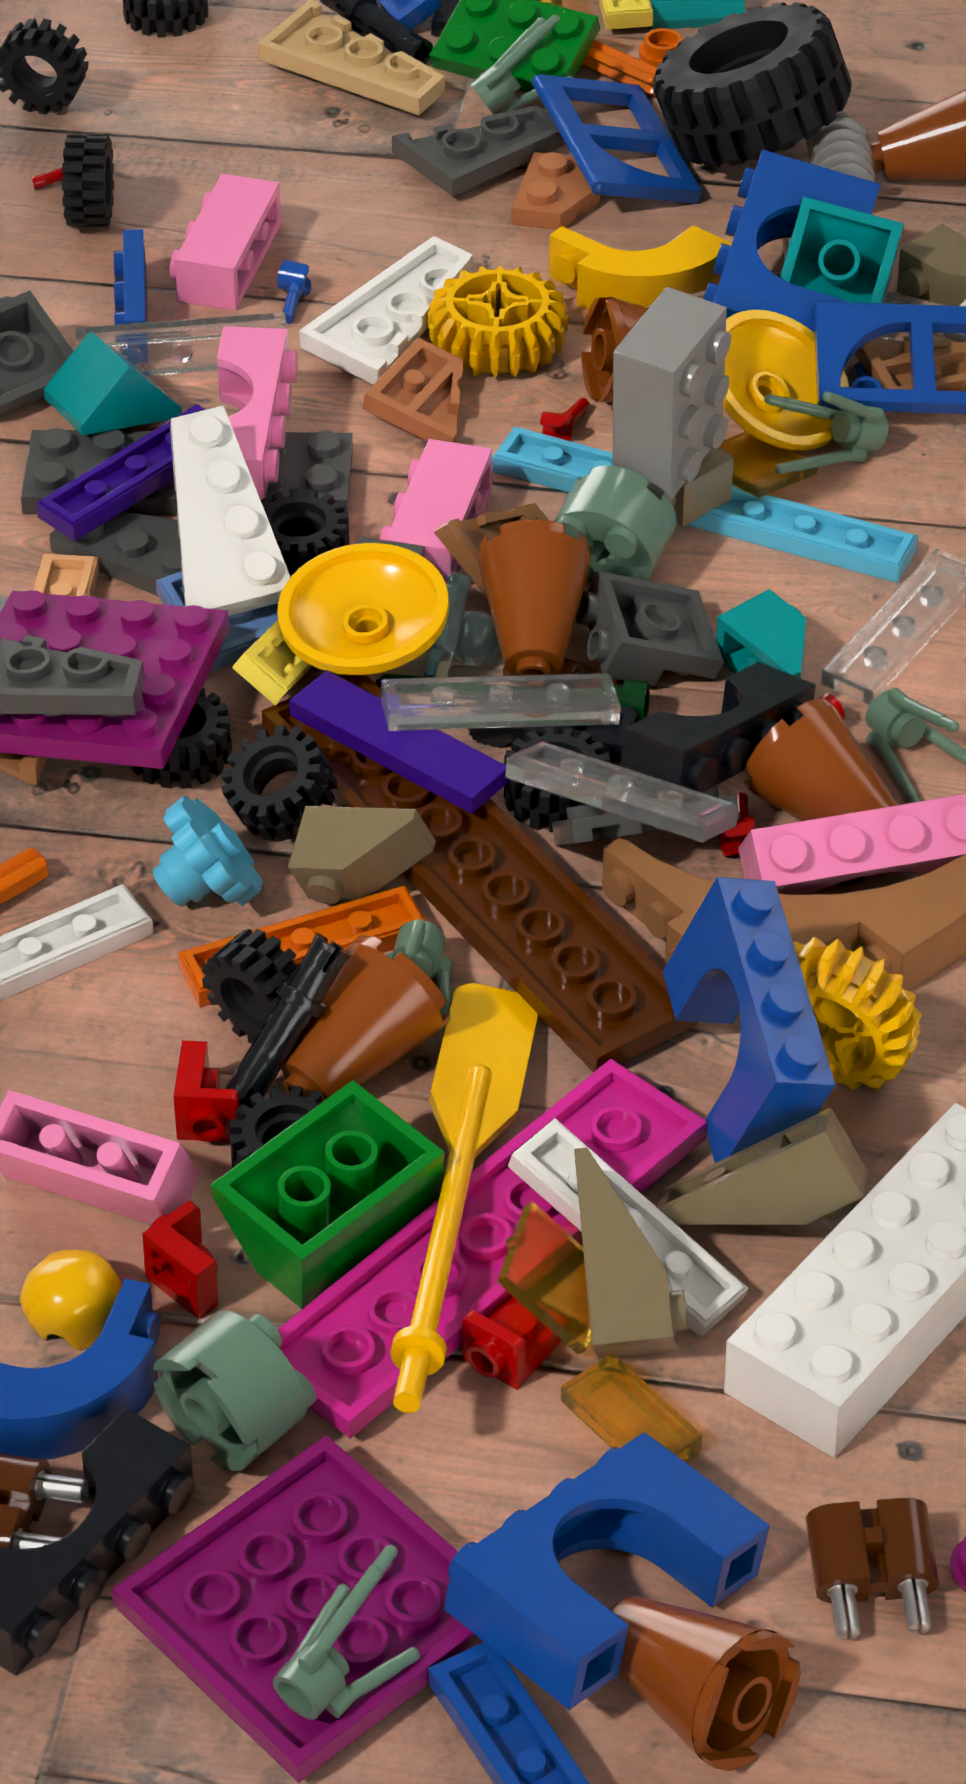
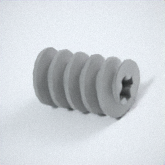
[806,112,876,183]

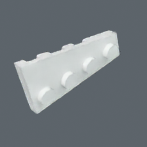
[299,236,473,385]
[170,406,290,616]

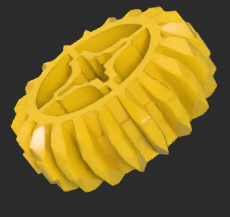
[428,264,568,379]
[793,937,922,1091]

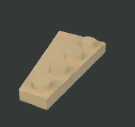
[257,0,445,115]

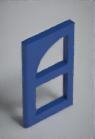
[532,74,702,204]
[812,301,966,414]

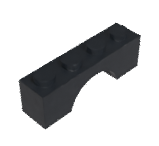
[618,662,816,806]
[0,1408,195,1676]

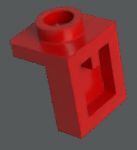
[173,1040,240,1142]
[142,1201,218,1319]
[462,1294,564,1390]

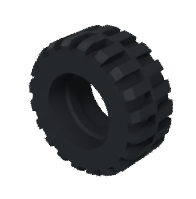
[653,2,852,167]

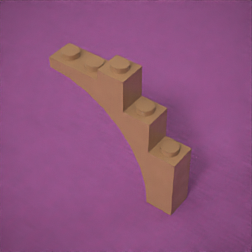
[602,836,966,991]

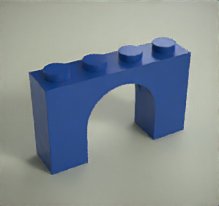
[704,149,880,332]
[662,877,836,1163]
[444,1432,770,1710]

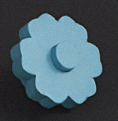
[152,795,263,907]

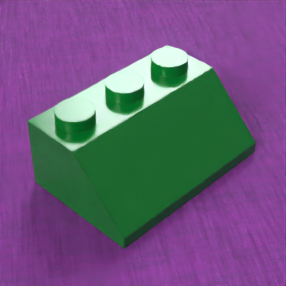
[210,1080,445,1309]

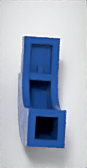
[0,1279,161,1460]

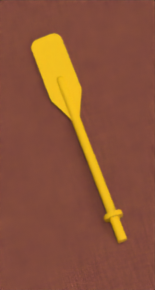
[390,983,538,1413]

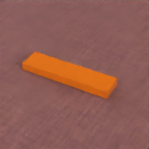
[178,885,426,1008]

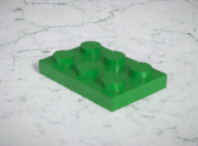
[429,0,600,92]

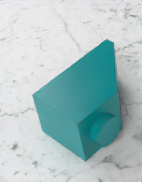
[716,589,807,679]

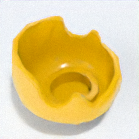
[19,1250,122,1350]

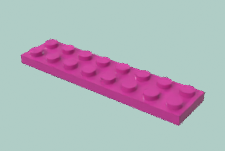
[277,1059,707,1439]

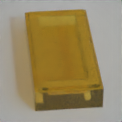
[561,1352,702,1461]

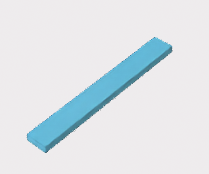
[492,427,918,583]

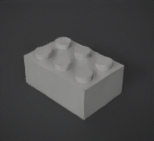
[612,287,731,500]

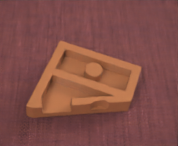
[512,152,600,230]
[363,337,463,443]

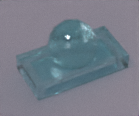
[424,572,500,678]

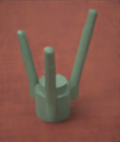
[470,14,573,115]
[765,392,888,474]
[865,688,966,804]
[386,919,453,1036]
[273,1545,420,1720]

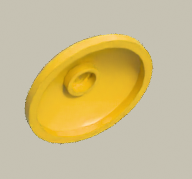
[723,310,850,451]
[278,543,449,675]

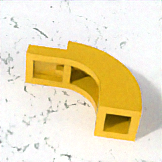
[549,225,732,310]

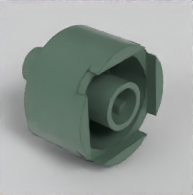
[554,465,676,584]
[153,1310,317,1471]

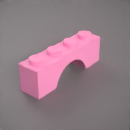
[217,326,298,500]
[738,794,966,895]

